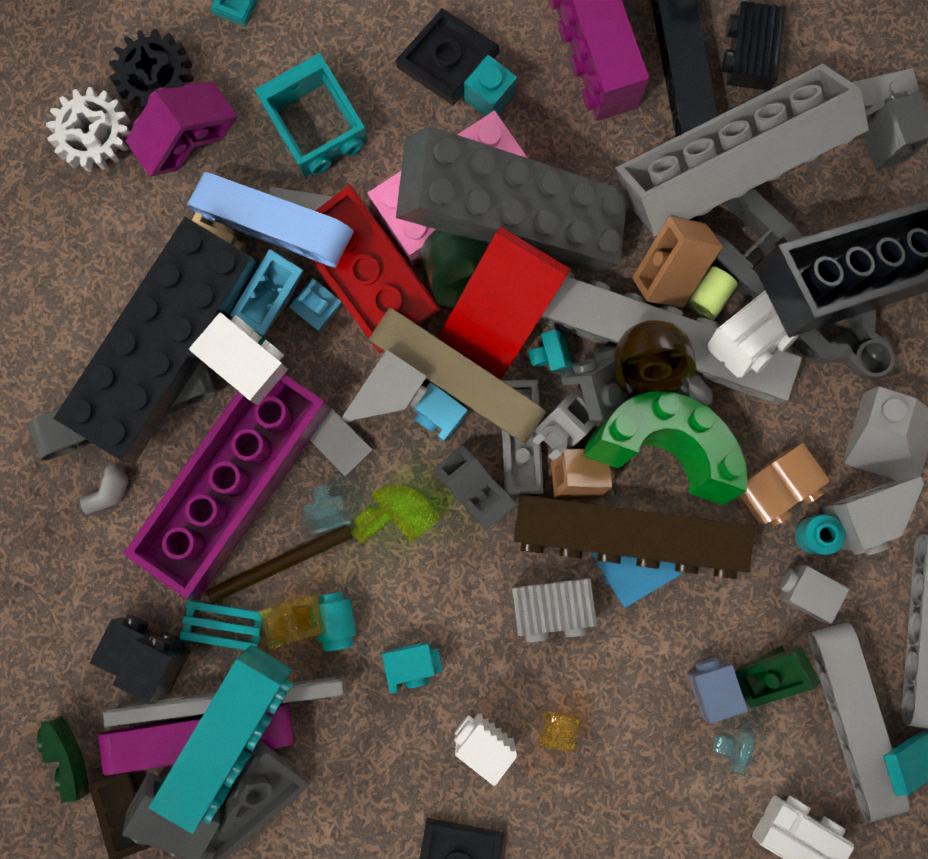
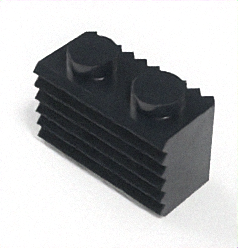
[722,1,786,91]

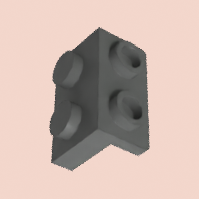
[561,346,640,421]

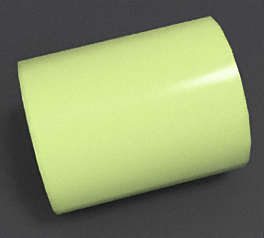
[686,267,738,320]

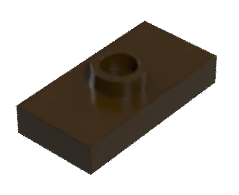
[88,772,151,859]

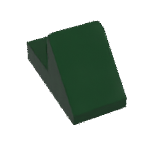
[735,646,821,708]

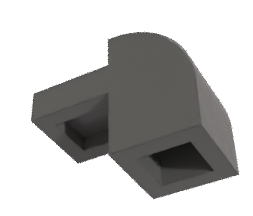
[433,445,516,531]

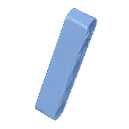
[187,172,354,268]

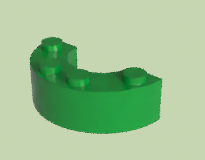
[583,391,748,506]

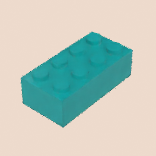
[149,645,293,834]

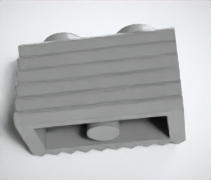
[511,578,597,642]

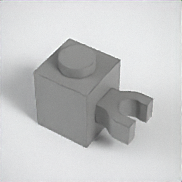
[532,388,599,461]

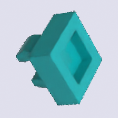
[528,329,574,373]

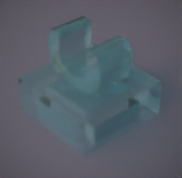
[303,484,351,534]
[712,729,758,775]

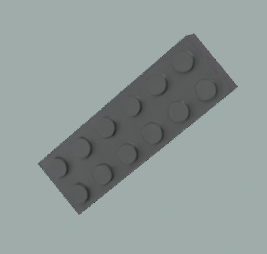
[396,126,628,272]

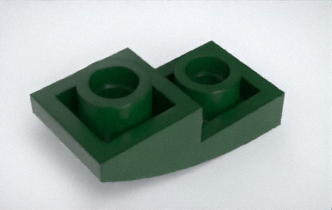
[37,716,89,803]

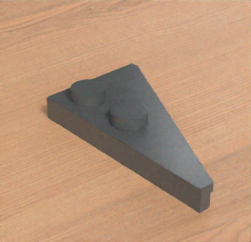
[200,742,310,859]

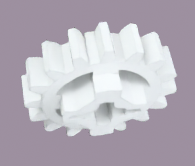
[46,87,131,172]

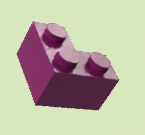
[125,82,238,177]

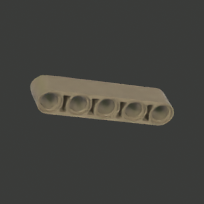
[368,307,547,445]

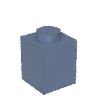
[688,658,748,724]

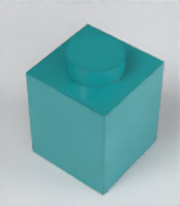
[464,55,517,116]

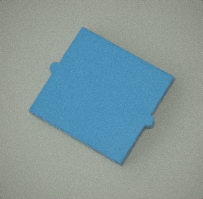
[592,553,682,608]

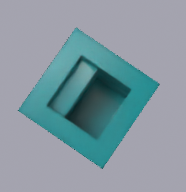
[382,641,443,694]

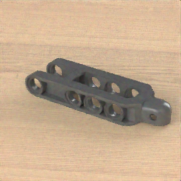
[689,188,895,380]

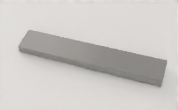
[103,675,347,727]

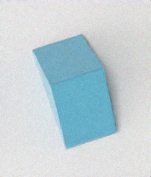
[230,249,304,336]

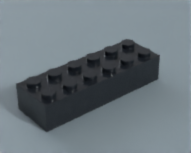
[754,201,928,338]
[53,216,259,464]

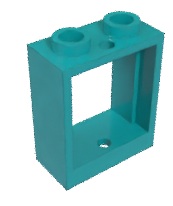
[254,53,368,177]

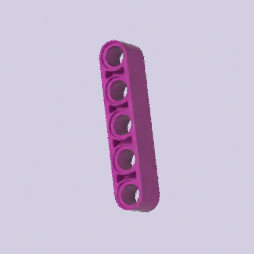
[98,703,295,775]

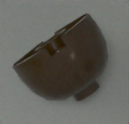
[614,320,697,394]

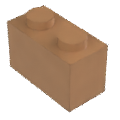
[632,215,723,308]

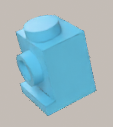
[408,382,468,444]

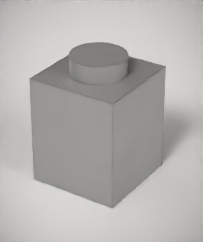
[779,565,849,624]

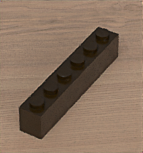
[513,495,755,579]

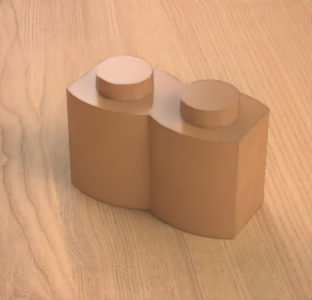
[740,442,830,527]

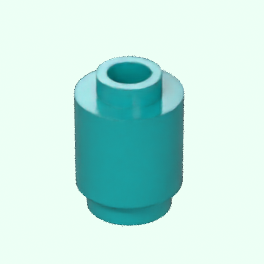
[795,515,845,555]
[312,592,357,651]

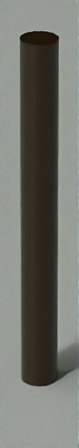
[206,524,353,604]

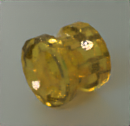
[538,711,582,752]

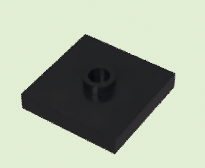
[395,8,500,106]

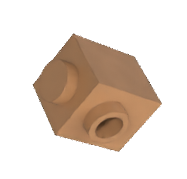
[551,449,614,499]

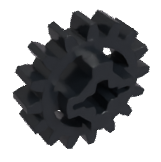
[109,29,194,109]

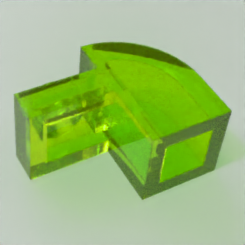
[350,485,441,544]

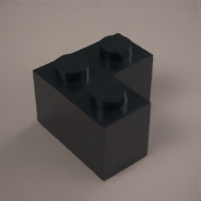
[90,614,191,703]

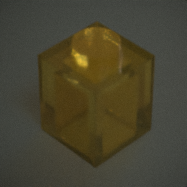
[259,594,326,649]

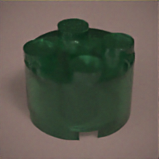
[421,230,490,308]

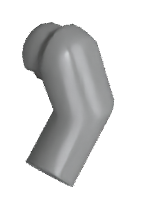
[80,464,128,515]

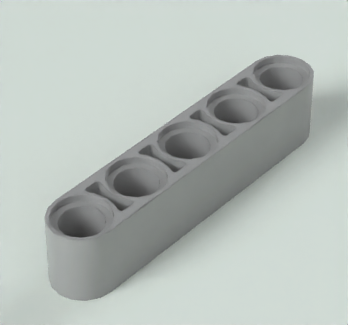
[901,534,928,729]
[808,622,909,823]

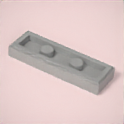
[502,379,543,495]

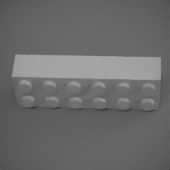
[615,64,869,236]

